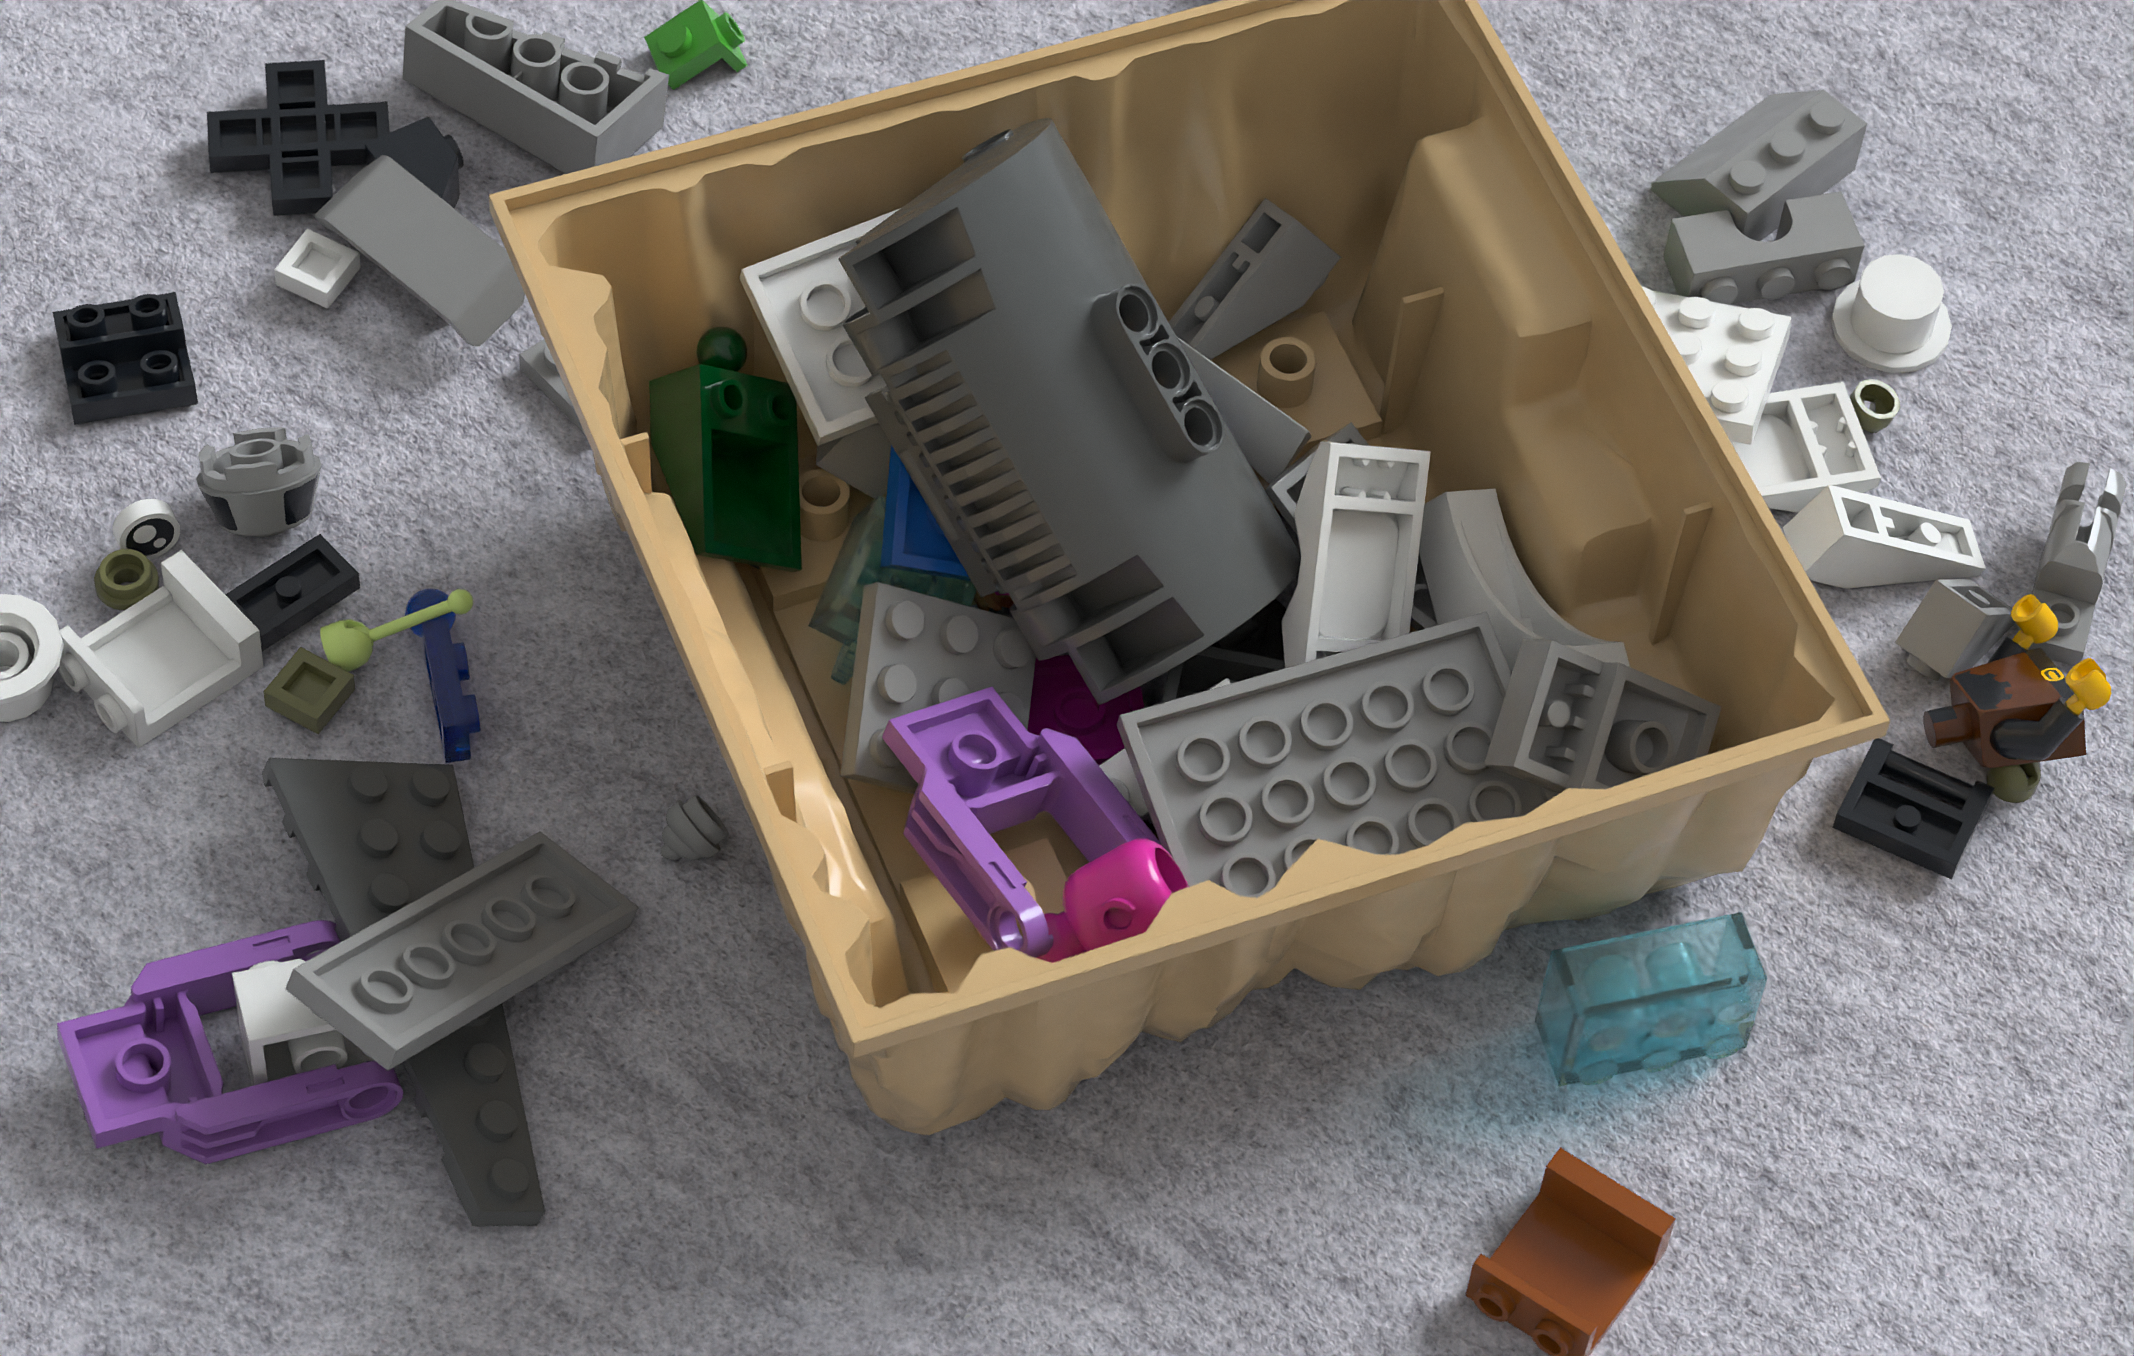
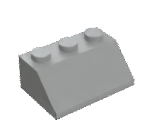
[1650,89,1867,241]

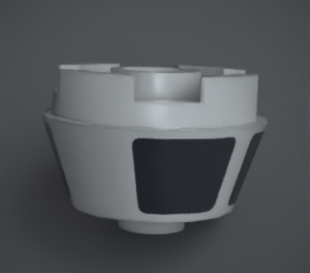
[196,427,322,537]

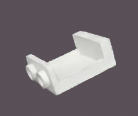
[58,550,264,748]

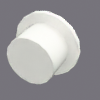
[1831,254,1952,374]
[0,594,64,722]

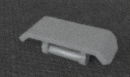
[314,155,525,346]

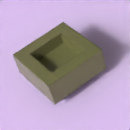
[263,647,355,735]

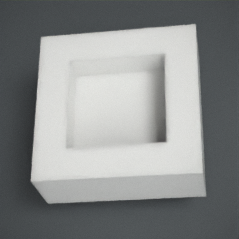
[274,229,361,309]

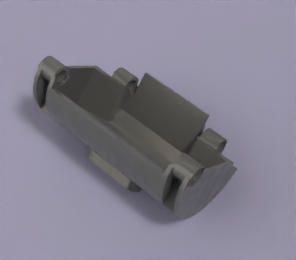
[838,118,1301,705]

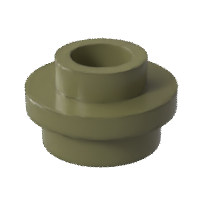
[94,549,159,610]

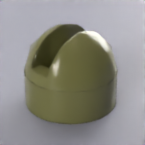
[1849,379,1900,433]
[1986,762,2041,803]

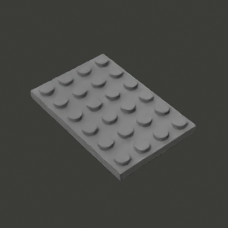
[1117,611,1559,898]

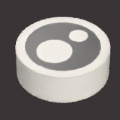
[112,499,180,560]

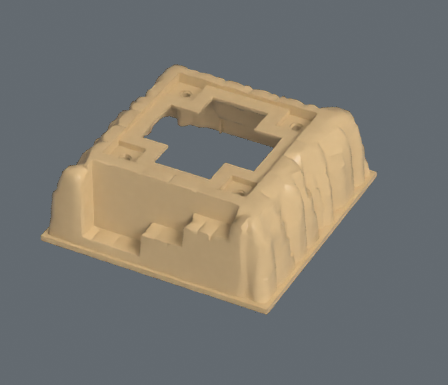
[489,0,1890,1135]

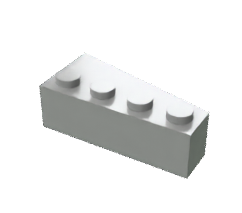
[402,0,669,174]

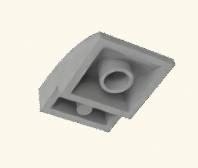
[1484,639,1721,793]

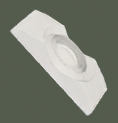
[1730,382,1881,513]
[1281,441,1431,668]

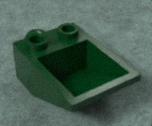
[649,327,802,572]

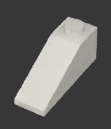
[1783,485,1986,589]

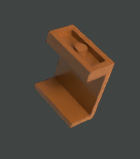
[1465,1147,1676,1356]

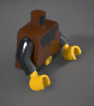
[1923,594,2111,768]

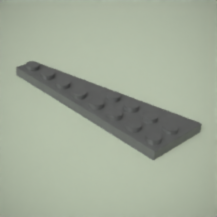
[262,758,545,1226]

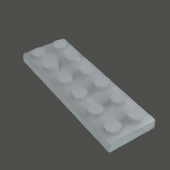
[285,831,639,1070]

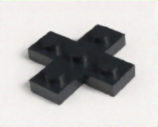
[207,60,390,216]

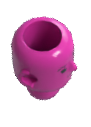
[1037,838,1189,963]

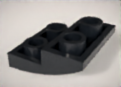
[53,292,198,425]

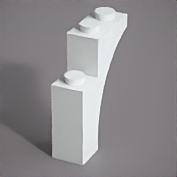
[1419,489,1630,674]

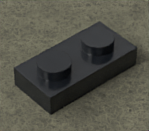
[225,534,360,652]

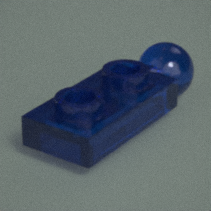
[405,588,481,764]

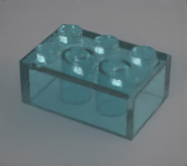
[1535,912,1767,1087]

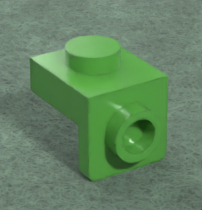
[644,0,747,90]

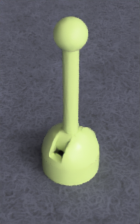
[320,589,473,672]

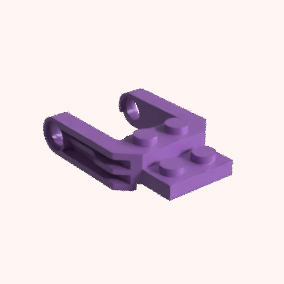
[882,687,1161,958]
[57,920,403,1164]

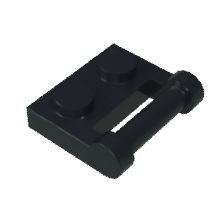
[1832,738,1995,880]

